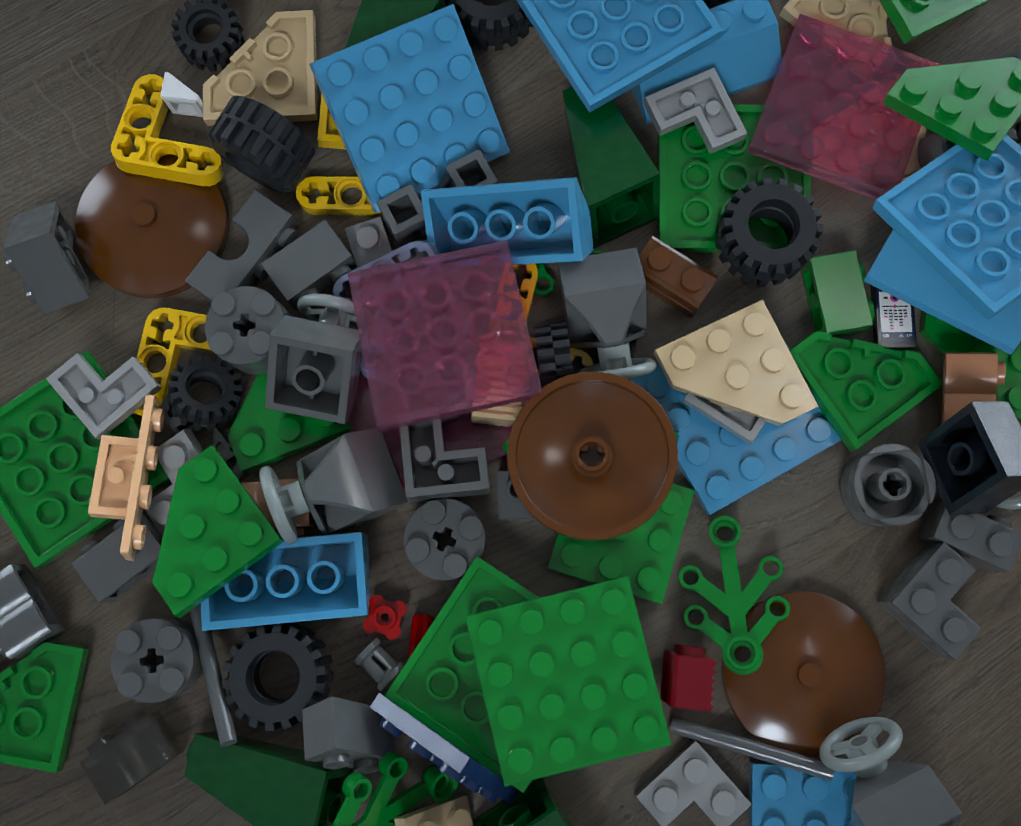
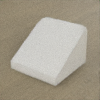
[160,72,203,117]

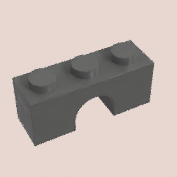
[377,149,498,248]
[185,190,300,302]

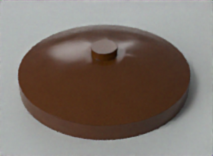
[75,153,230,298]
[507,372,678,541]
[721,592,886,757]

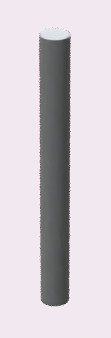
[189,603,237,747]
[669,716,835,781]

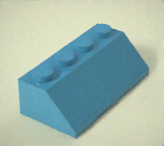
[631,0,783,125]
[420,177,594,268]
[864,229,1021,355]
[201,532,371,631]

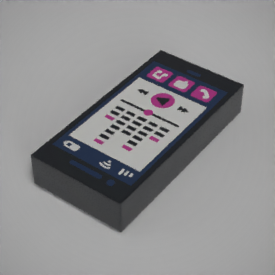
[870,285,917,350]

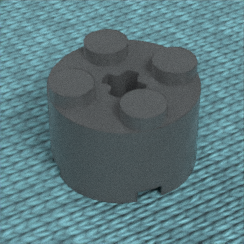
[205,286,291,375]
[840,444,936,528]
[404,499,486,581]
[110,617,203,703]

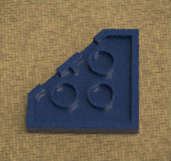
[370,693,520,805]

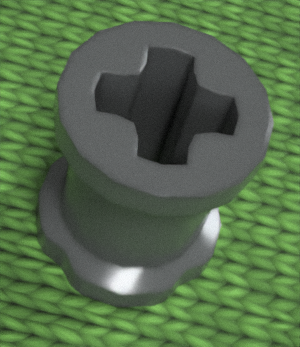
[352,637,405,692]

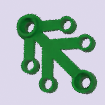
[678,516,790,675]
[332,751,458,826]

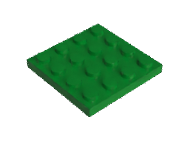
[657,104,812,253]
[0,351,170,568]
[385,556,540,793]
[465,576,672,787]

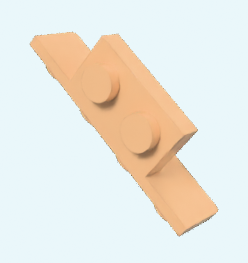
[88,395,165,561]

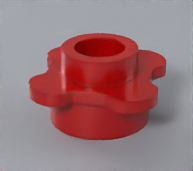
[363,595,407,640]

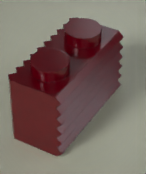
[660,644,717,711]

